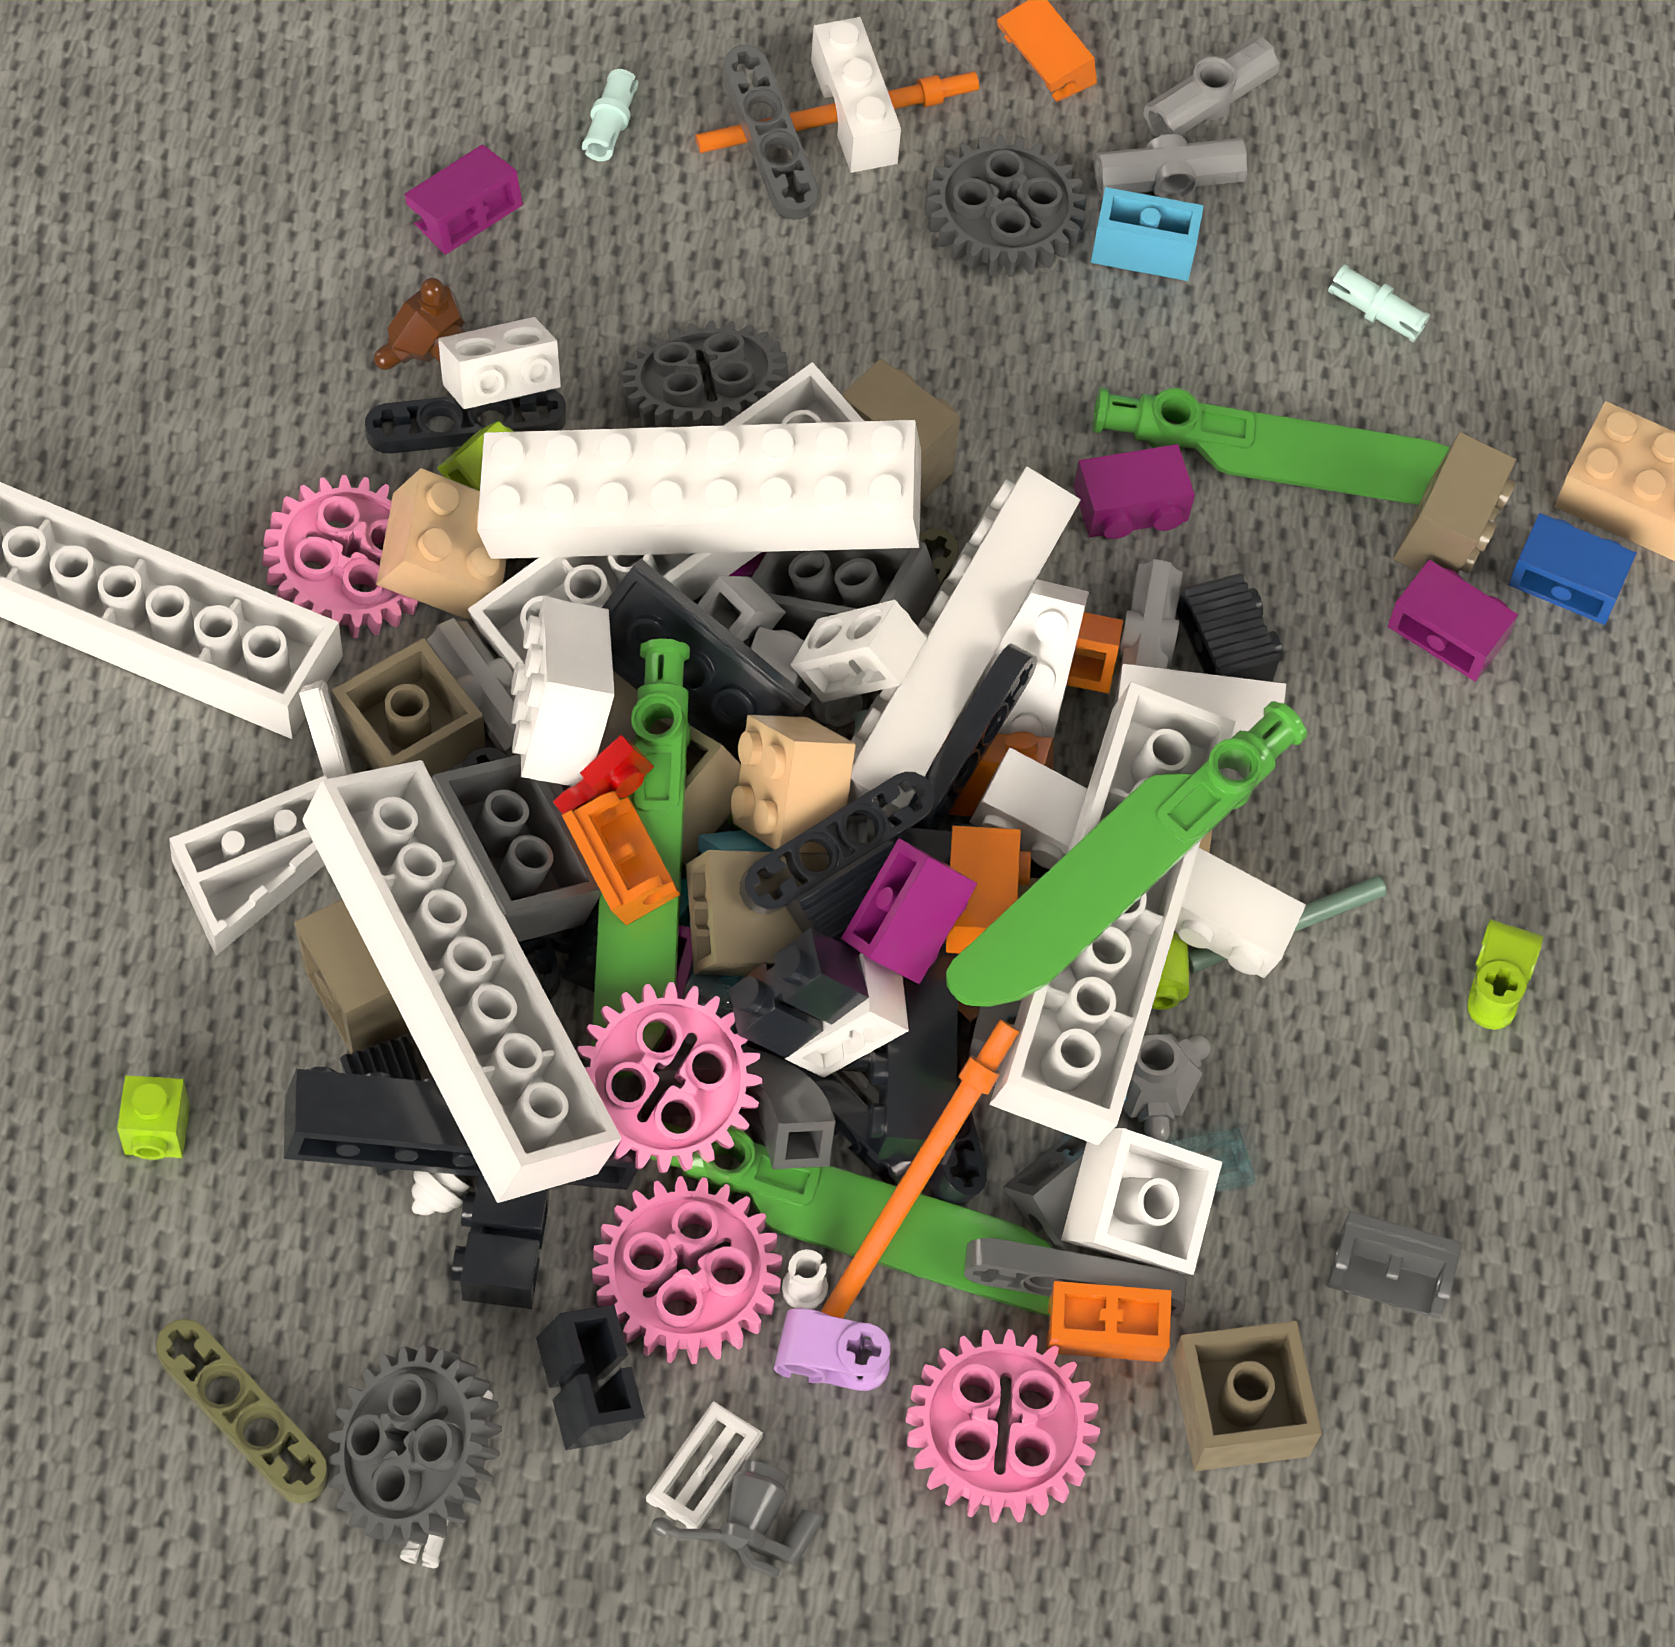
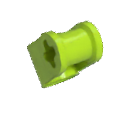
[1467,919,1544,1030]

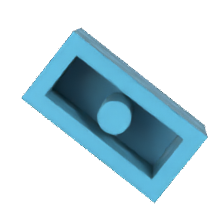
[1091,187,1204,281]

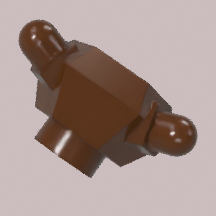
[374,278,466,370]

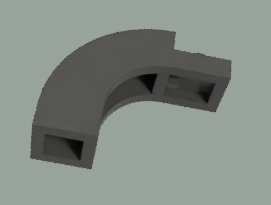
[639,1042,835,1169]

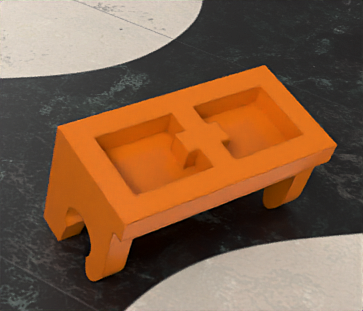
[997,0,1097,102]
[562,791,681,926]
[1046,1281,1172,1362]

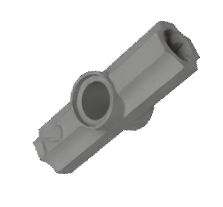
[1143,37,1280,137]
[1094,134,1248,198]
[1113,559,1183,706]
[426,618,521,758]

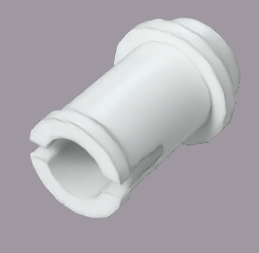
[782,1249,828,1309]

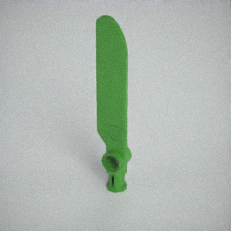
[1092,387,1450,505]
[592,639,691,1079]
[946,701,1307,1007]
[649,1112,1053,1316]

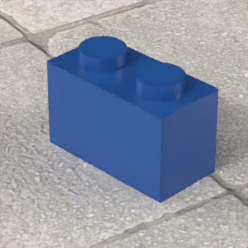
[1508,513,1637,625]

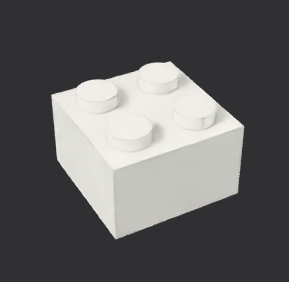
[1061,1128,1222,1275]

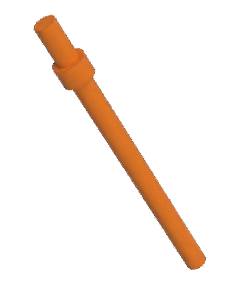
[695,71,979,153]
[820,1019,1020,1319]

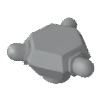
[1122,1033,1211,1142]

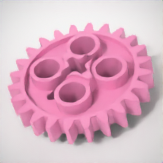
[262,475,418,638]
[576,982,762,1173]
[592,1176,782,1364]
[906,1329,1100,1523]

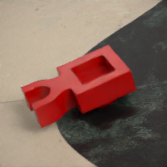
[553,735,654,814]

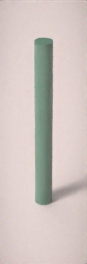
[1188,875,1386,974]

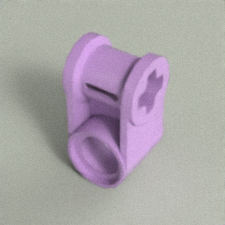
[774,1308,890,1391]

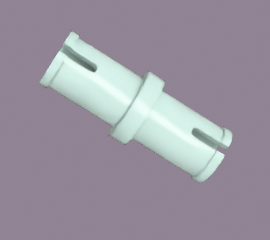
[582,69,639,161]
[1328,264,1430,343]

